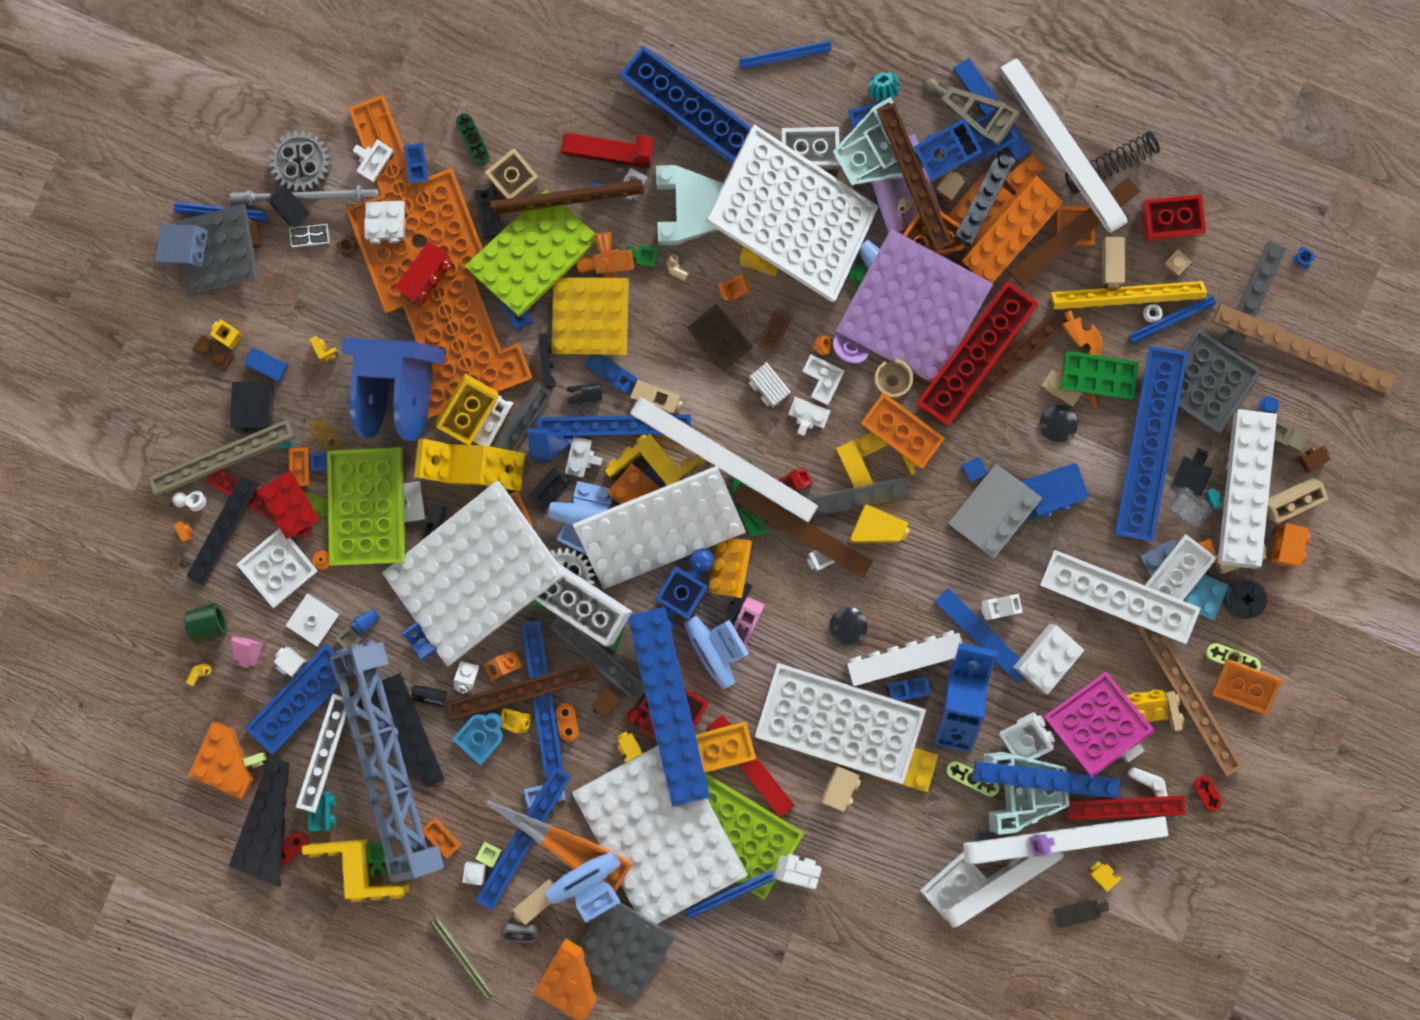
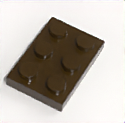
[687,304,753,372]

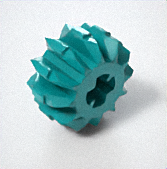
[868,71,901,102]

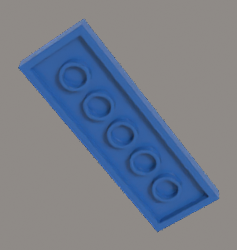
[245,644,349,755]

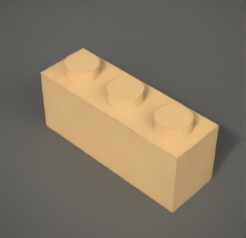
[1267,478,1329,524]

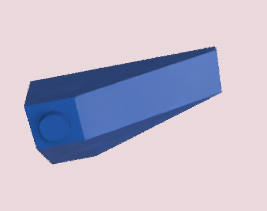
[527,428,572,464]

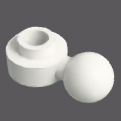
[172,491,206,511]

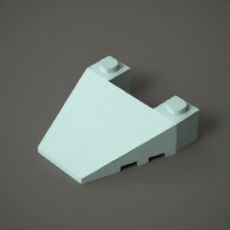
[833,97,925,185]
[656,165,724,246]
[984,752,1069,835]

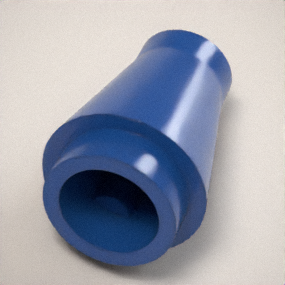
[351,608,380,635]

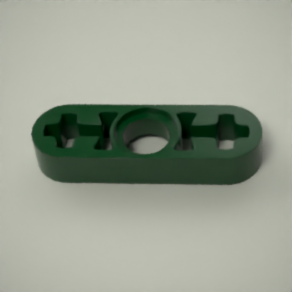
[456,113,490,166]

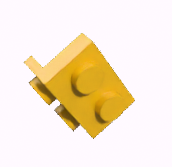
[1126,690,1169,722]

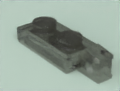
[1053,899,1110,928]

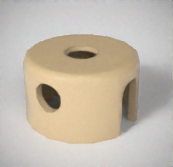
[874,359,913,399]

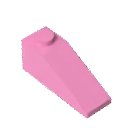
[734,597,765,661]
[231,637,263,668]

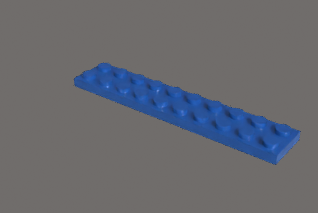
[1114,345,1188,541]
[628,607,710,807]

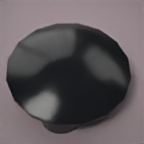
[1040,405,1078,442]
[829,607,868,645]

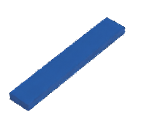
[953,58,1033,162]
[935,588,1023,683]

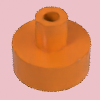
[812,335,832,355]
[312,551,331,570]

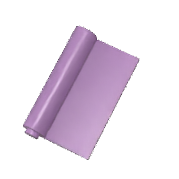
[871,134,941,235]

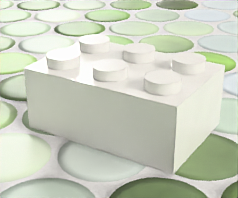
[781,127,840,170]
[1013,624,1084,694]

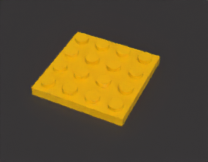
[552,278,629,355]

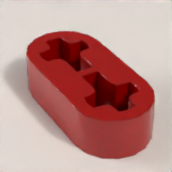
[1194,776,1222,811]

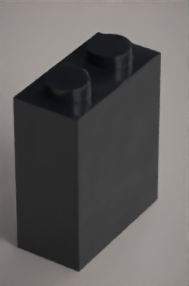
[230,382,274,433]

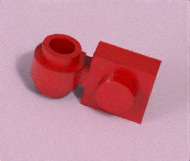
[626,706,656,740]

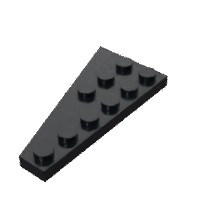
[350,673,445,787]
[229,756,289,886]

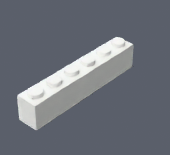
[846,630,962,686]
[296,694,347,813]

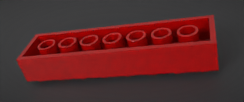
[916,281,1039,429]

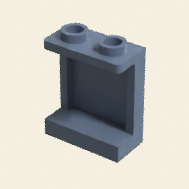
[155,224,208,267]

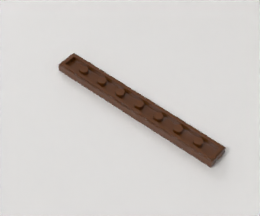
[876,102,953,252]
[1009,177,1141,287]
[490,180,644,215]
[953,310,1067,424]
[732,483,873,578]
[445,661,598,721]

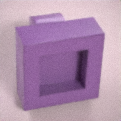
[1028,834,1055,856]

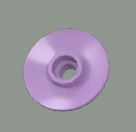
[833,333,869,363]

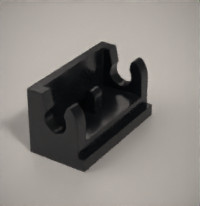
[266,185,310,228]
[528,467,571,511]

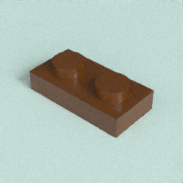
[758,311,791,354]
[192,334,235,372]

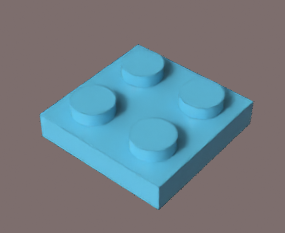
[1183,574,1229,621]

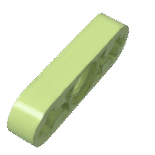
[1205,643,1261,671]
[946,761,999,796]

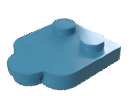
[452,713,503,765]

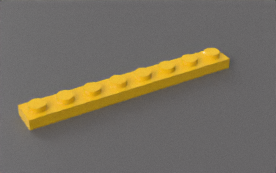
[1051,281,1207,310]

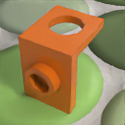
[484,649,523,681]

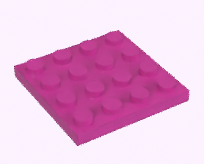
[1044,672,1155,778]

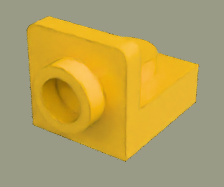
[309,336,339,363]
[500,708,531,733]

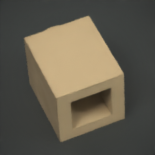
[935,171,965,204]

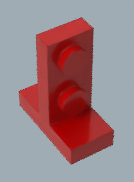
[763,467,813,503]

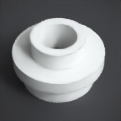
[1143,304,1163,323]

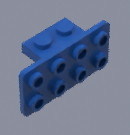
[1021,463,1089,520]

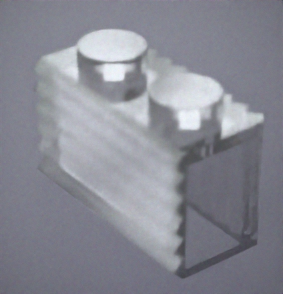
[1165,487,1212,530]

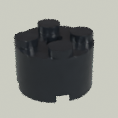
[1223,580,1267,619]

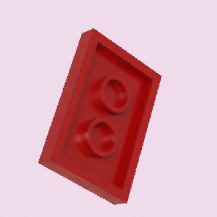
[258,470,320,540]

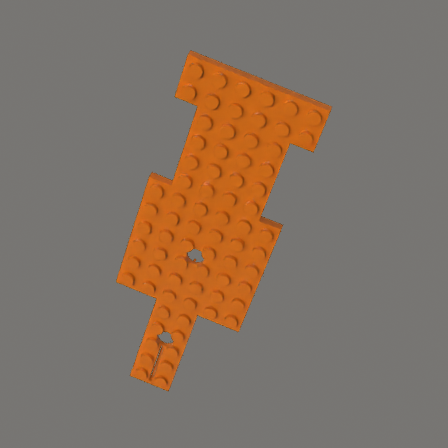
[346,94,533,420]

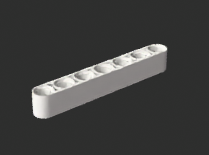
[942,851,1064,928]

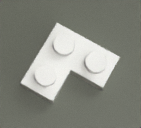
[802,354,845,406]

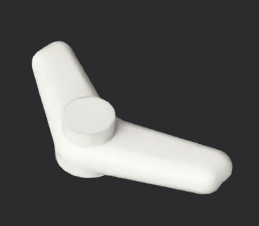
[1127,767,1167,796]

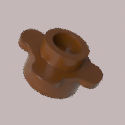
[336,235,359,258]

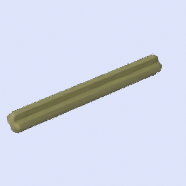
[430,916,494,999]

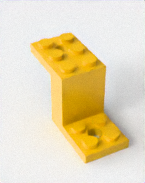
[605,434,706,486]
[414,439,525,491]
[302,839,409,902]

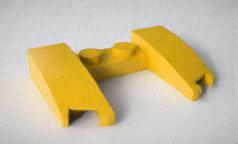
[835,433,916,488]

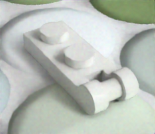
[472,395,514,446]

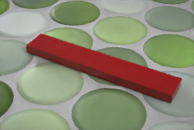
[206,470,314,540]
[708,714,795,817]
[1067,795,1186,821]

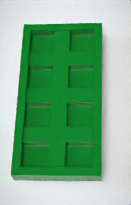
[1060,351,1139,400]

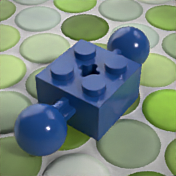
[655,548,714,633]

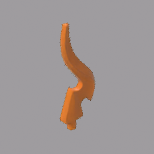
[1062,311,1102,408]

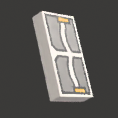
[289,224,330,248]

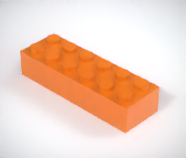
[956,176,1064,283]

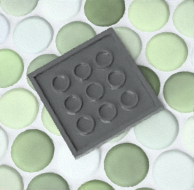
[176,204,258,296]
[1178,328,1262,434]
[579,902,676,1003]

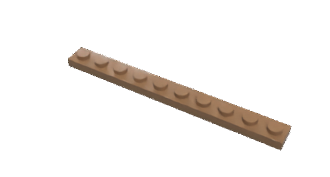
[1212,304,1396,395]
[1135,624,1243,777]

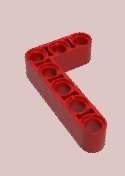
[560,133,655,168]

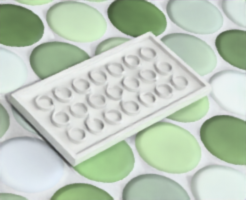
[573,466,746,589]
[755,663,926,784]

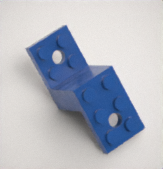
[914,109,1020,181]
[934,643,998,753]

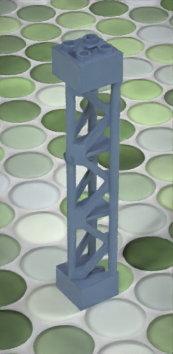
[330,640,444,883]

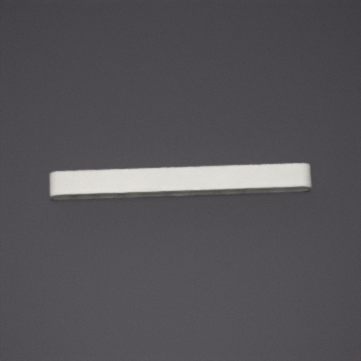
[999,58,1128,233]
[630,397,818,523]
[963,816,1168,864]

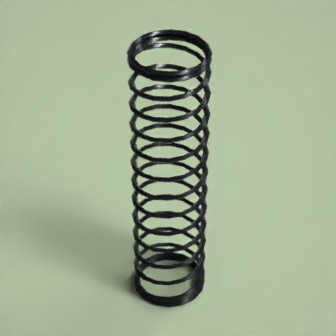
[1065,131,1160,195]

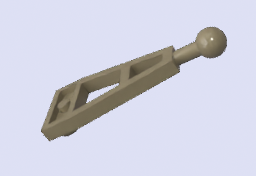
[924,78,1020,146]

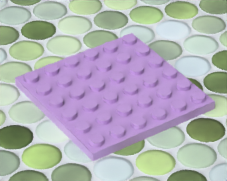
[836,229,993,382]

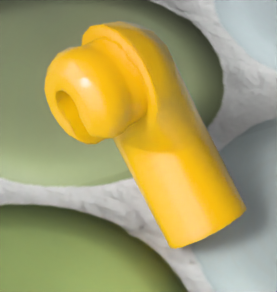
[186,663,212,686]

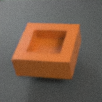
[174,521,193,543]

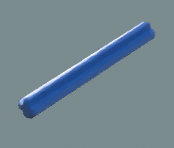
[739,41,832,69]
[174,202,268,223]
[1128,295,1216,344]
[686,870,775,919]

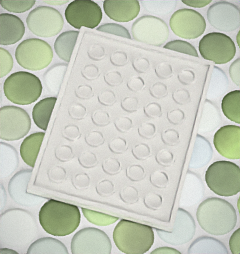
[705,125,879,302]
[382,481,565,666]
[572,746,748,924]

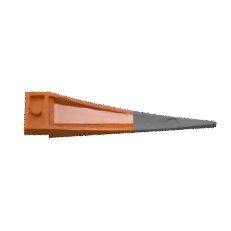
[486,801,632,893]

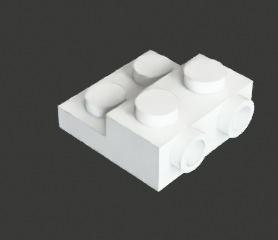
[365,201,405,244]
[1000,712,1055,759]

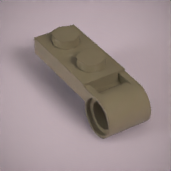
[1257,410,1310,453]

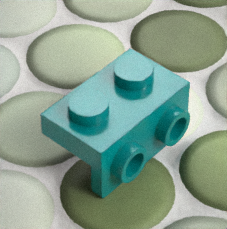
[308,791,336,831]

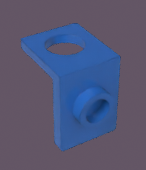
[402,622,437,660]

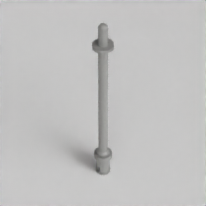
[230,185,379,206]

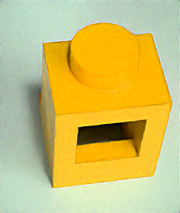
[210,319,244,350]
[617,731,643,762]
[1089,860,1121,892]

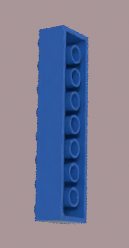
[619,45,751,166]

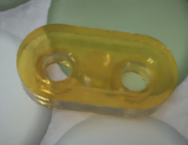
[310,419,343,451]

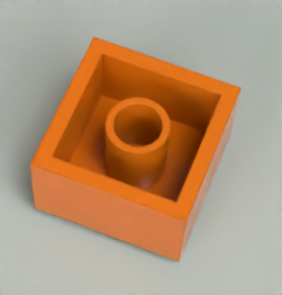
[1269,523,1311,568]

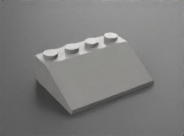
[948,464,1042,559]

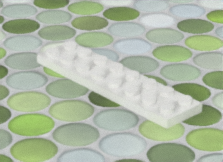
[1040,550,1201,644]

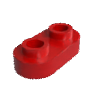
[281,831,308,865]

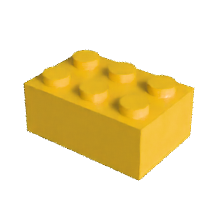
[436,373,499,445]

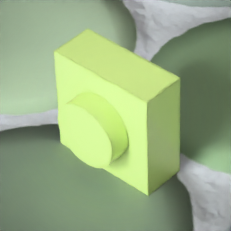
[243,752,268,769]
[476,841,502,868]

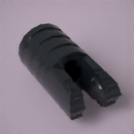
[566,383,602,404]
[422,503,446,538]
[411,685,447,708]

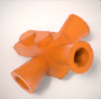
[577,231,634,278]

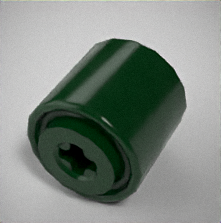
[184,602,227,645]

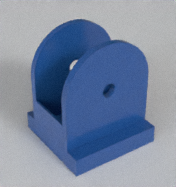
[342,338,445,441]

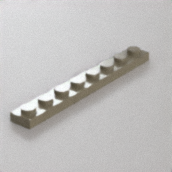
[149,419,296,497]

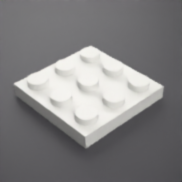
[237,528,318,608]

